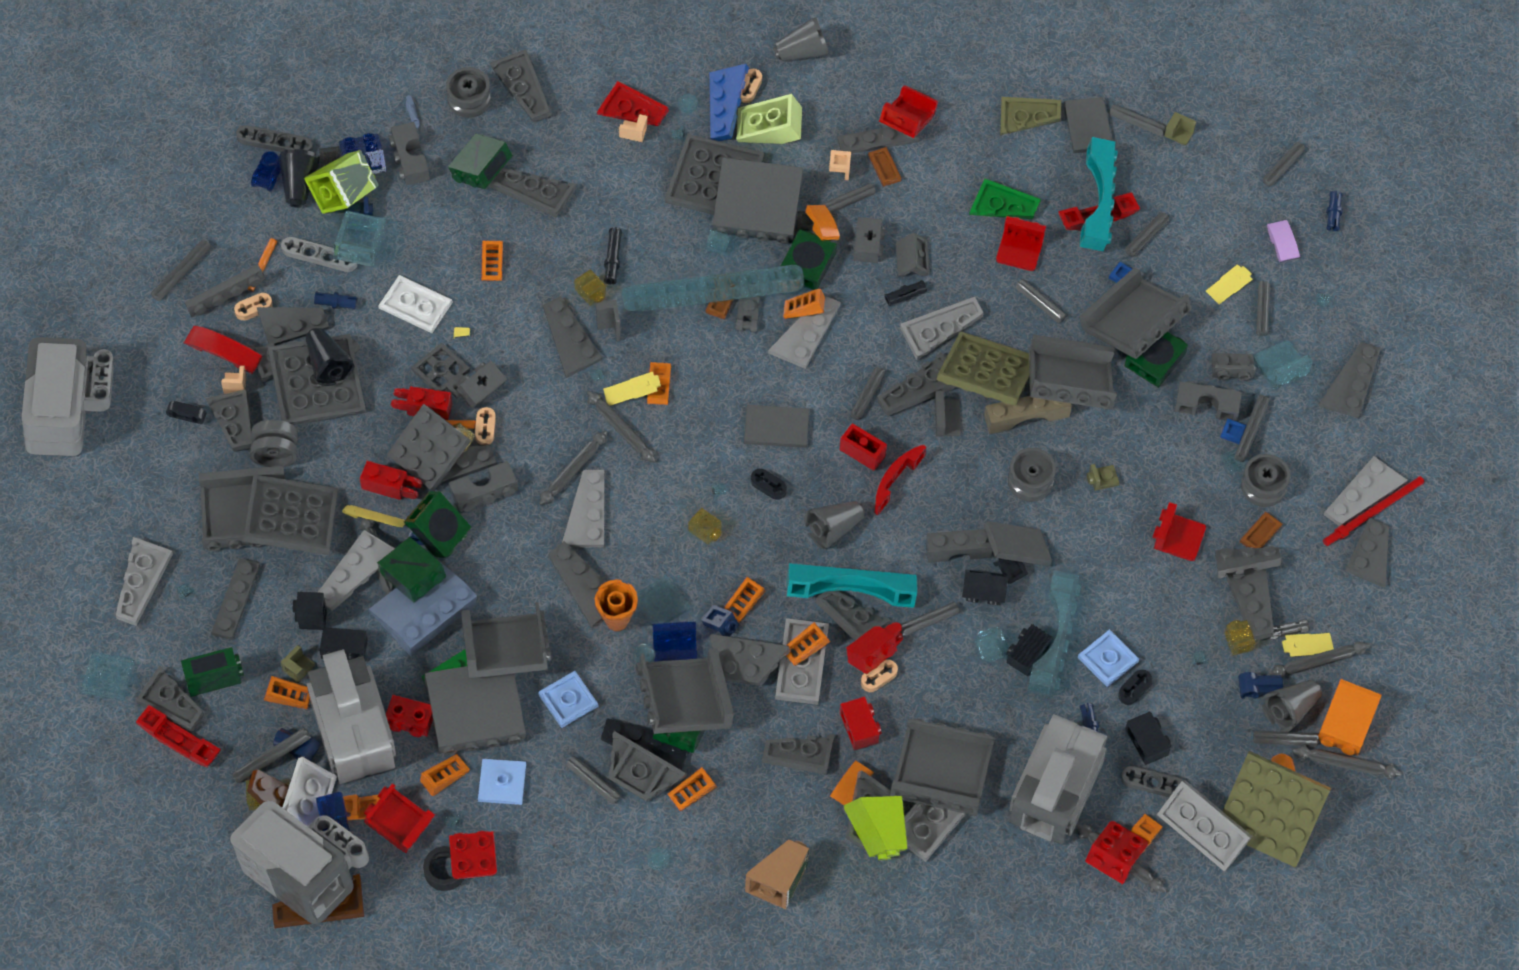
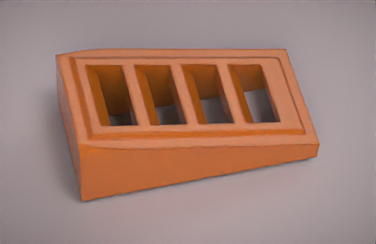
[481,241,503,281]
[783,289,825,319]
[724,577,766,623]
[785,622,830,666]
[264,676,310,709]
[420,754,470,797]
[668,767,717,811]

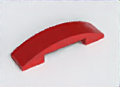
[1058,192,1140,230]
[184,326,263,374]
[875,445,926,515]
[136,705,221,768]

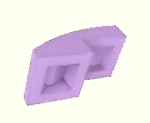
[1267,220,1300,262]

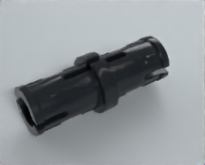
[884,280,927,306]

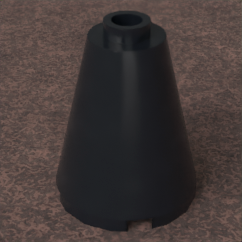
[279,149,320,208]
[305,328,355,386]

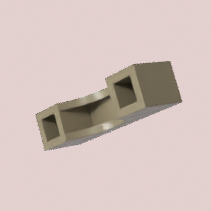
[984,396,1072,434]

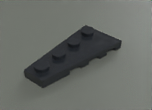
[601,718,688,770]

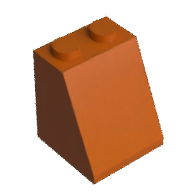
[1318,679,1382,756]

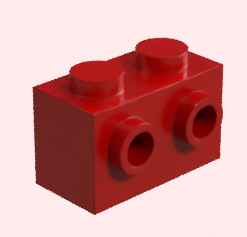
[840,423,887,471]
[386,695,433,737]
[839,696,882,751]

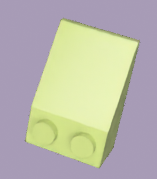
[736,94,802,144]

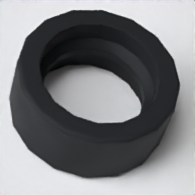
[423,846,464,891]

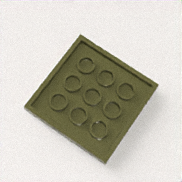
[937,331,1030,406]
[1223,751,1331,868]

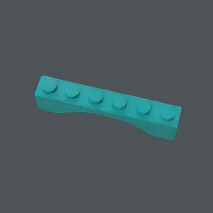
[1079,137,1118,251]
[786,563,917,608]

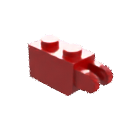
[391,386,452,420]
[360,461,423,500]
[846,622,903,675]

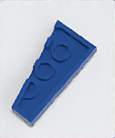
[709,64,749,141]

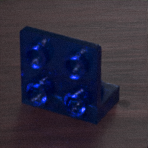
[339,133,387,174]
[652,621,698,662]

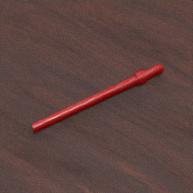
[1323,476,1424,546]

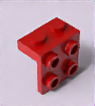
[996,216,1046,271]
[1152,502,1206,561]
[1085,821,1148,884]
[449,831,497,879]

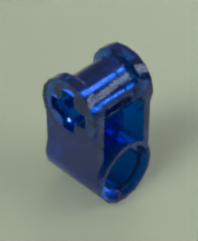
[251,151,281,192]

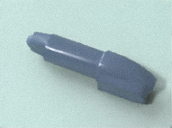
[406,95,420,128]

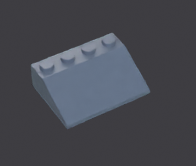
[369,562,477,656]

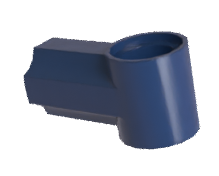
[1238,672,1283,699]
[273,728,320,761]

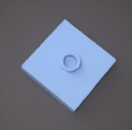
[1078,629,1139,687]
[538,671,598,728]
[478,759,526,805]

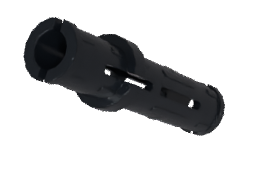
[604,227,622,285]

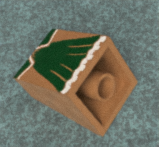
[745,840,809,910]

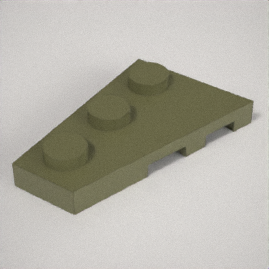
[1000,97,1061,135]

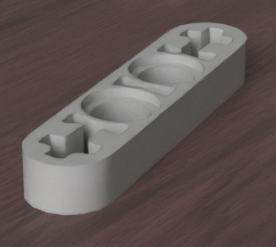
[281,237,358,272]

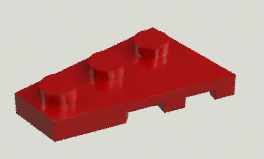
[597,81,669,126]

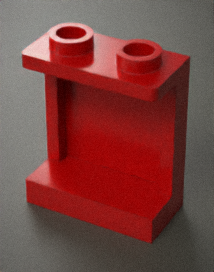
[879,85,938,138]
[364,783,435,853]

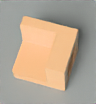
[619,114,647,142]
[829,150,851,180]
[222,366,247,394]

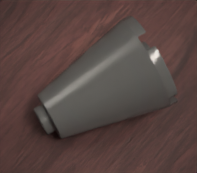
[773,17,830,61]
[804,501,865,549]
[1262,680,1322,732]

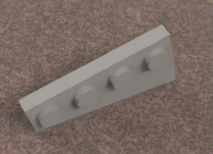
[768,295,841,369]
[900,297,983,360]
[1324,456,1408,526]
[562,470,604,548]
[318,530,395,611]
[116,537,173,626]

